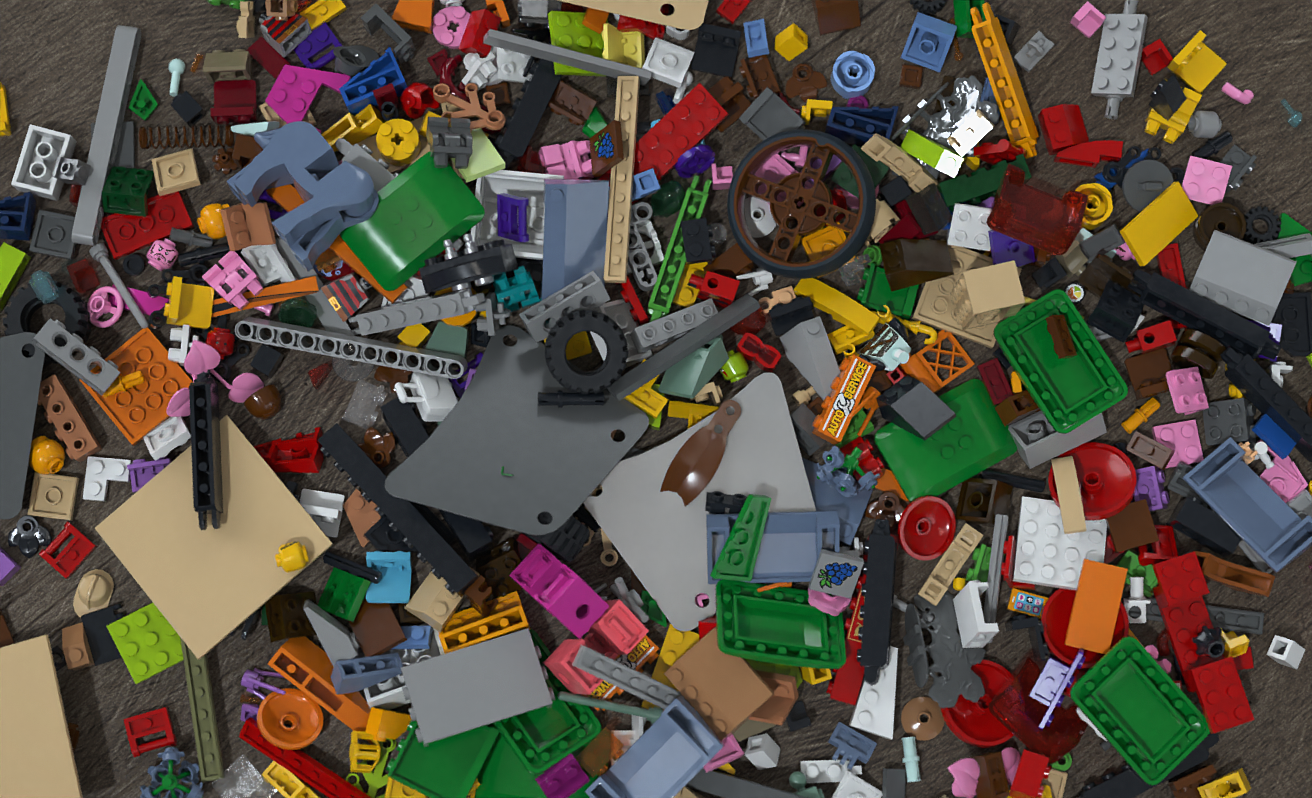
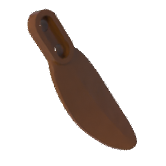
[660,400,741,506]

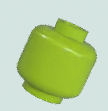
[720,350,749,383]

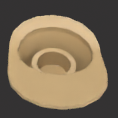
[73,569,114,618]

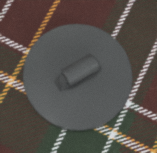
[1122,160,1174,212]

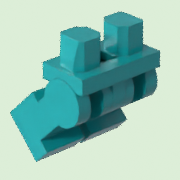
[493,266,540,312]

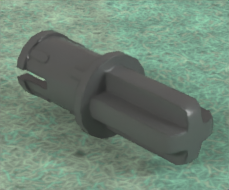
[169,227,213,248]

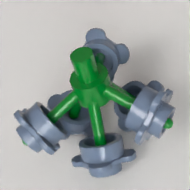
[816,446,880,497]
[140,747,204,798]

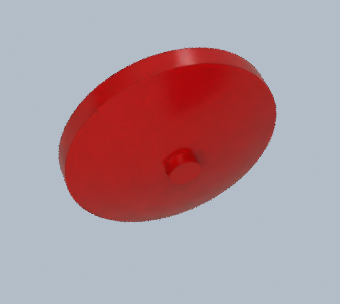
[1048,442,1137,520]
[1040,588,1129,669]
[941,659,1025,748]

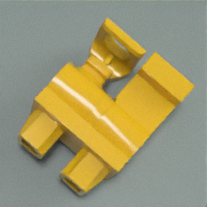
[1144,80,1202,144]

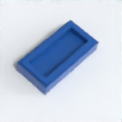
[1252,414,1297,460]

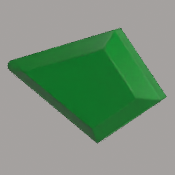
[129,79,159,122]
[582,107,608,138]
[640,590,667,627]

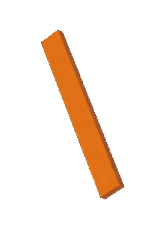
[266,184,407,304]

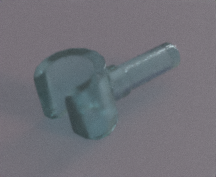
[1281,99,1302,128]

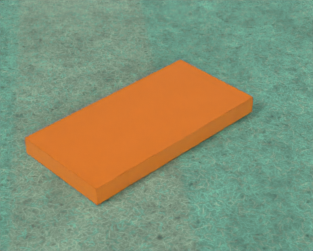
[1064,559,1128,654]

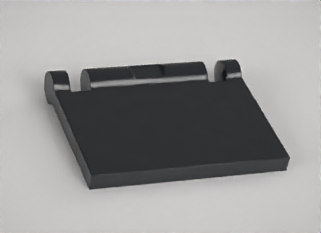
[81,603,125,666]

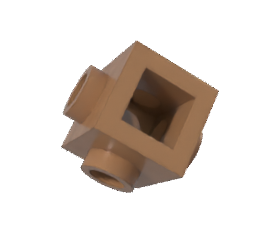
[265,0,298,20]

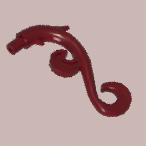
[439,55,502,135]

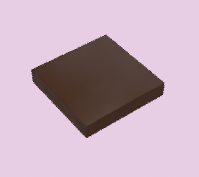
[1105,499,1159,553]

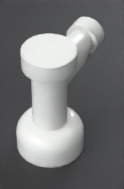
[1249,442,1275,470]

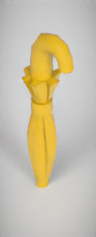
[871,311,937,345]

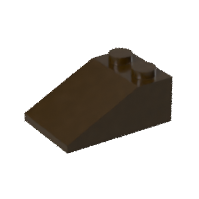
[880,238,954,291]

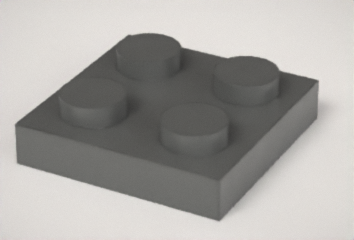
[29,210,77,260]

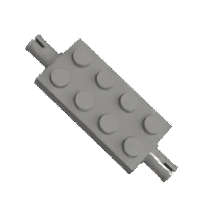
[1091,0,1148,119]

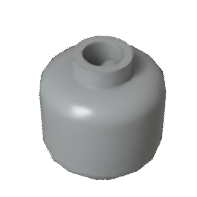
[1188,110,1222,138]

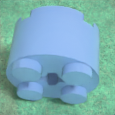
[831,51,875,99]

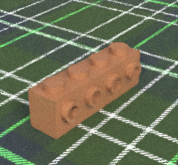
[38,374,102,462]

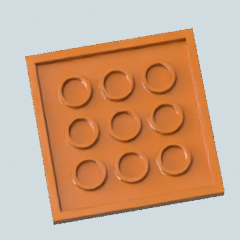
[79,327,193,446]

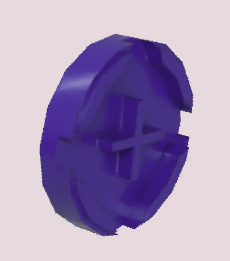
[675,145,715,178]

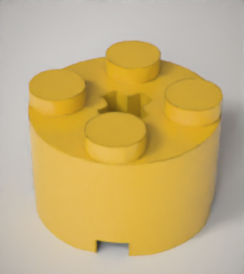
[376,119,421,166]
[1066,183,1113,230]

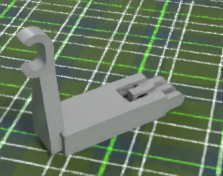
[1253,233,1312,258]

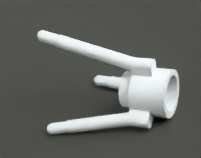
[733,267,773,303]

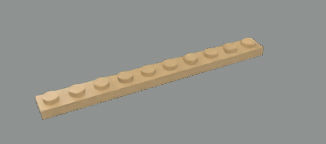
[604,76,640,283]

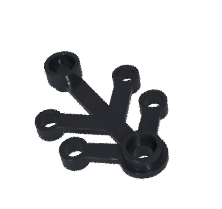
[1102,146,1185,189]
[147,264,208,329]
[194,313,251,382]

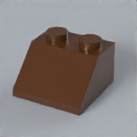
[811,0,861,36]

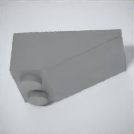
[304,599,360,667]

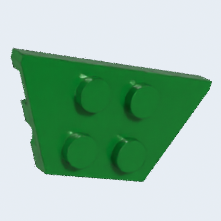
[1276,213,1312,287]

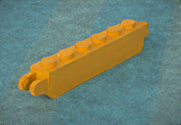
[970,3,1039,159]

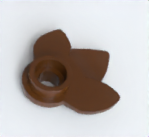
[786,63,827,102]
[374,351,415,393]
[357,427,396,468]
[865,492,905,529]

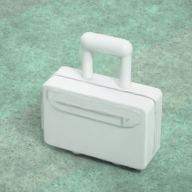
[395,372,458,422]

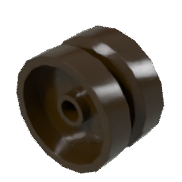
[1193,202,1246,251]
[1170,329,1226,379]

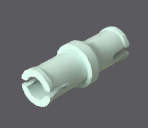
[901,737,921,782]

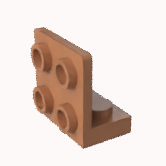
[220,202,276,251]
[749,670,799,725]

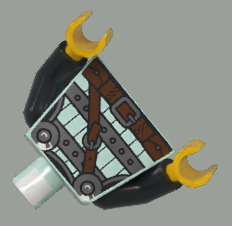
[843,305,911,372]

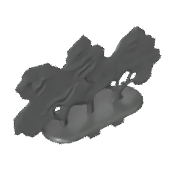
[890,76,999,180]
[903,591,986,708]

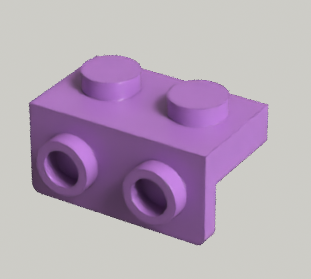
[127,456,173,493]

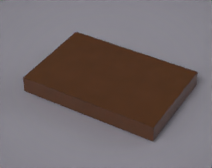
[348,594,407,657]

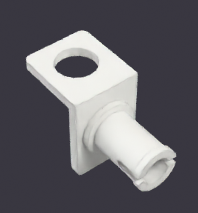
[1124,577,1150,623]

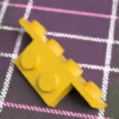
[668,401,720,429]

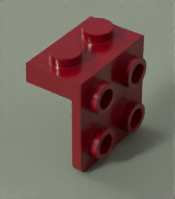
[210,80,257,124]

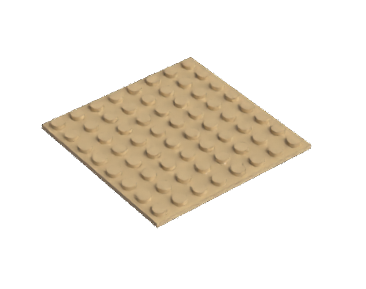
[95,415,333,660]
[0,635,83,798]

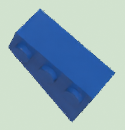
[339,47,407,116]

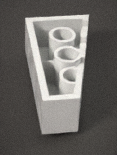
[849,646,898,740]

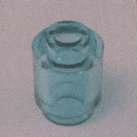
[29,270,59,304]

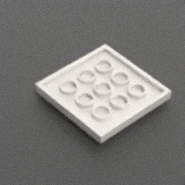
[1012,496,1107,590]

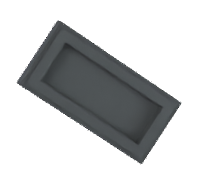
[1080,223,1125,263]

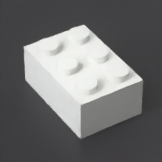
[11,124,77,201]

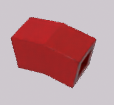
[886,366,906,385]

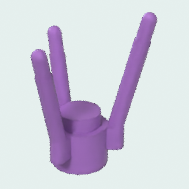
[241,668,286,699]

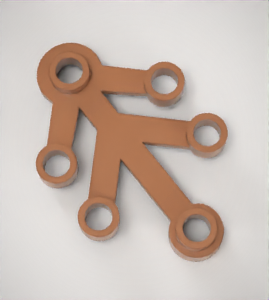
[433,83,506,132]

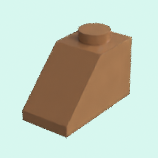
[62,622,94,671]

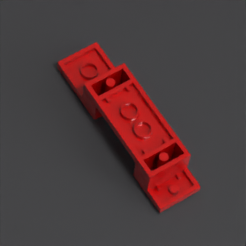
[1152,551,1254,734]

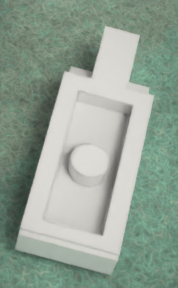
[800,760,862,783]

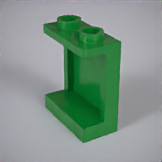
[857,263,919,320]

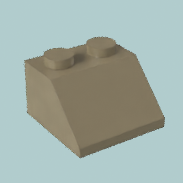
[203,49,253,84]

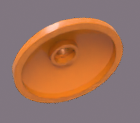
[257,688,323,750]

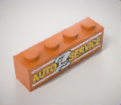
[812,354,876,445]
[581,635,659,711]

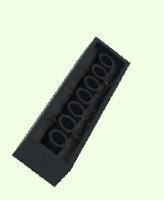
[380,397,494,562]

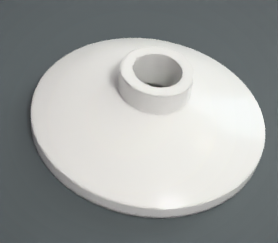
[745,197,776,238]

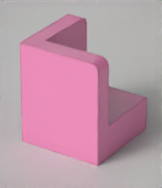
[1070,1,1106,38]
[711,163,733,190]

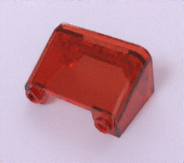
[987,164,1088,255]
[989,656,1088,764]

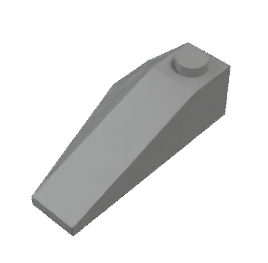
[780,316,840,401]

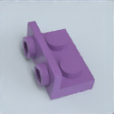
[1134,466,1169,511]

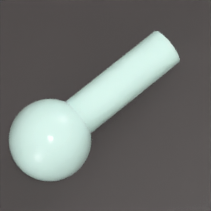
[169,59,186,97]

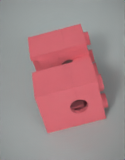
[543,599,649,695]

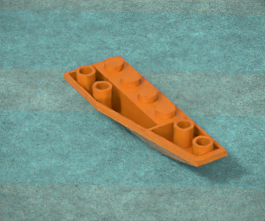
[268,637,374,745]

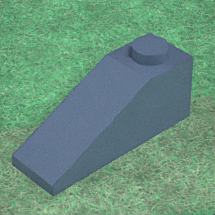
[331,653,403,695]

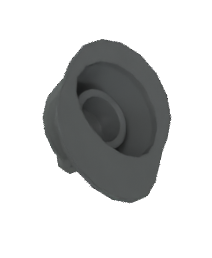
[333,45,380,76]

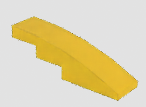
[794,278,880,336]
[261,761,321,798]

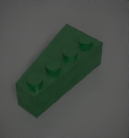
[935,154,1032,213]

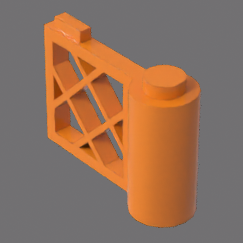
[899,330,975,394]

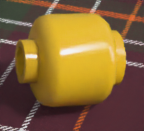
[275,541,309,572]

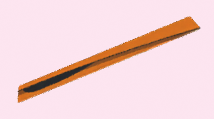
[211,276,319,318]

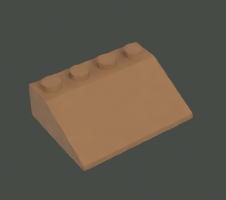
[664,627,775,741]

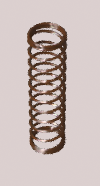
[139,124,234,150]

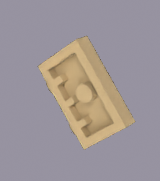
[690,382,723,406]

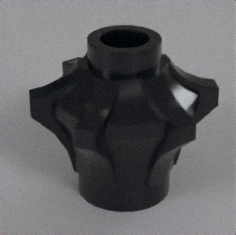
[1192,625,1226,657]

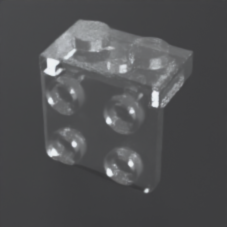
[342,379,387,429]

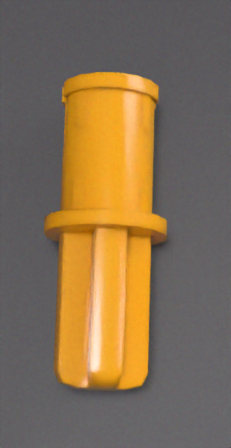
[103,371,144,398]
[1121,398,1161,434]

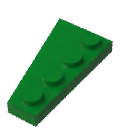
[710,494,772,582]

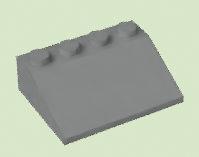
[1189,230,1297,326]

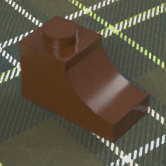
[703,243,754,281]
[995,390,1040,426]

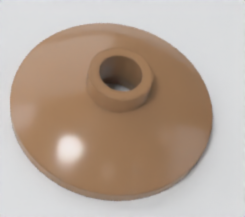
[901,697,945,741]

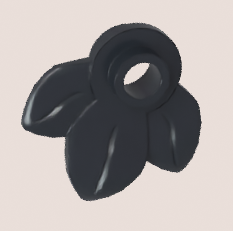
[8,515,52,558]

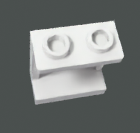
[953,580,999,648]

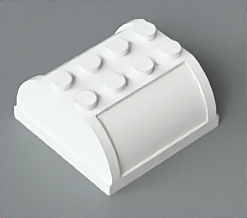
[471,170,564,260]

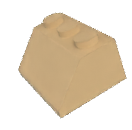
[405,568,479,633]

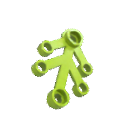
[346,738,397,798]

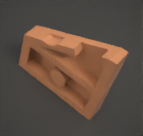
[343,489,382,548]

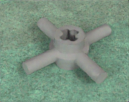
[610,577,649,624]

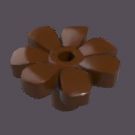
[212,148,238,175]

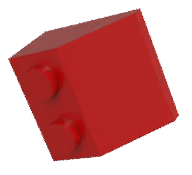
[1038,104,1089,156]

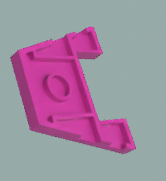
[265,65,351,134]

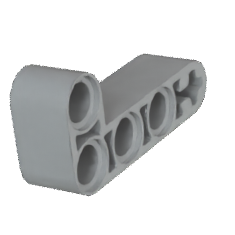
[628,202,657,291]

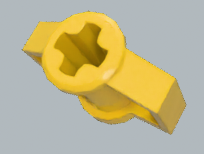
[349,731,381,773]

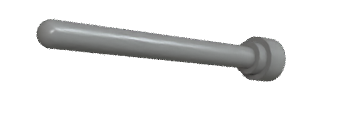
[89,243,149,329]

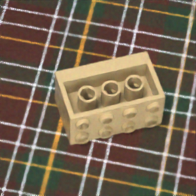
[950,260,1025,330]

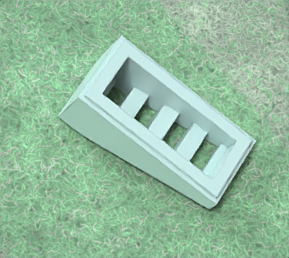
[231,121,279,136]

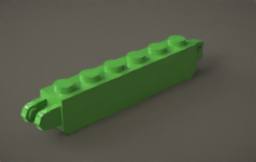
[647,175,712,322]

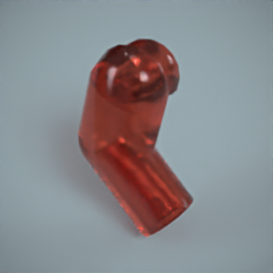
[1157,627,1170,656]

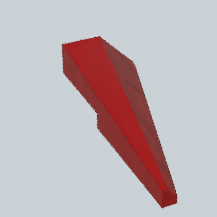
[253,427,324,473]

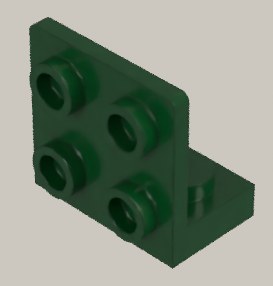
[831,144,890,199]
[102,166,154,217]

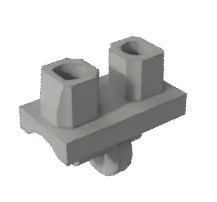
[1013,31,1054,73]
[476,292,511,336]

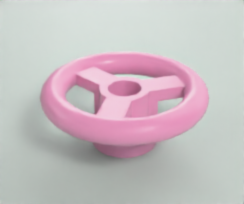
[87,286,124,328]

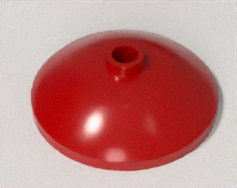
[898,496,956,560]

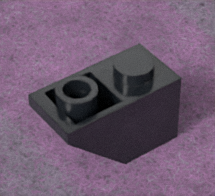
[1148,75,1186,121]

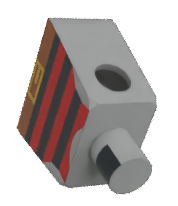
[259,12,312,57]
[321,272,372,322]

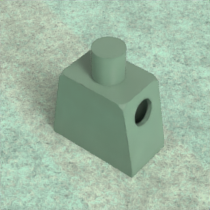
[425,321,469,365]

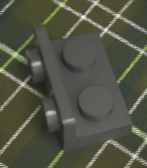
[1219,144,1257,193]

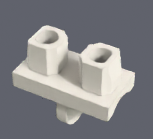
[462,52,497,90]
[168,325,199,366]

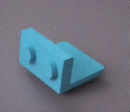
[366,551,412,603]

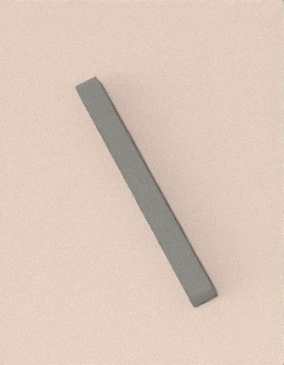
[72,25,141,246]
[235,317,468,379]

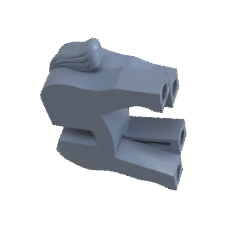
[227,121,379,272]

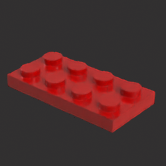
[101,191,194,260]

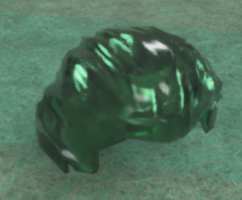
[651,180,685,218]
[278,298,318,328]

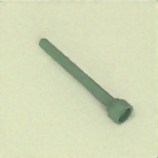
[557,691,663,724]

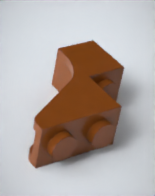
[1193,550,1275,597]

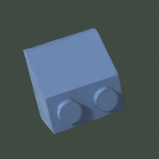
[901,12,957,72]

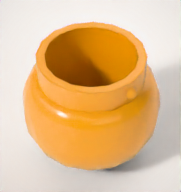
[197,203,230,239]
[29,436,65,475]

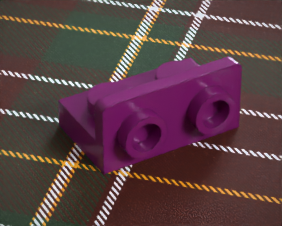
[535,753,590,798]

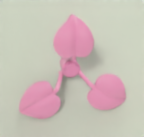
[166,340,264,417]
[948,747,1021,798]

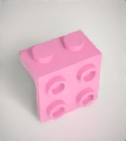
[1166,367,1209,415]

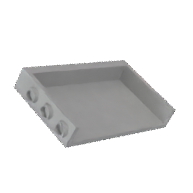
[401,628,555,747]

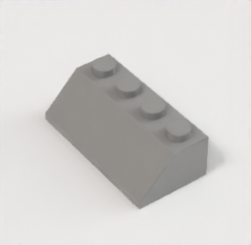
[1008,411,1107,469]

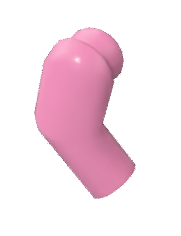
[1222,82,1254,104]

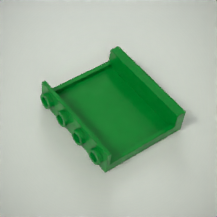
[386,720,499,798]

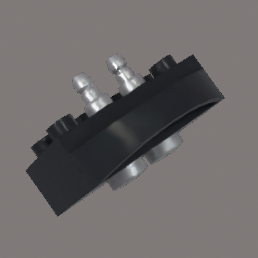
[419,234,519,294]

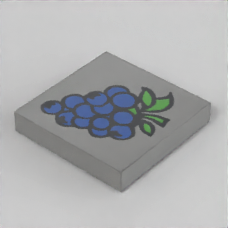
[809,549,864,599]

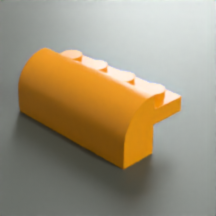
[439,591,530,654]

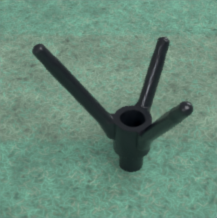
[512,28,550,77]

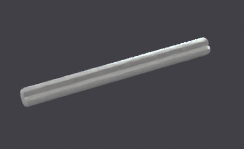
[983,514,1009,643]

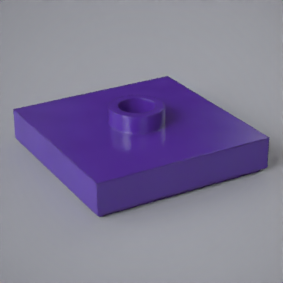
[988,220,1035,267]

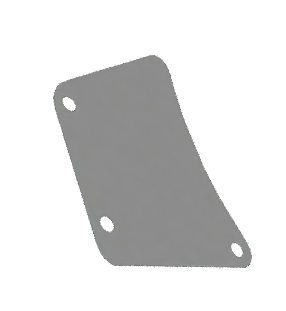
[583,373,816,631]

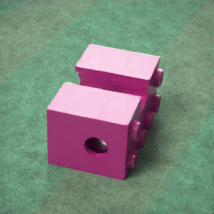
[509,543,609,639]

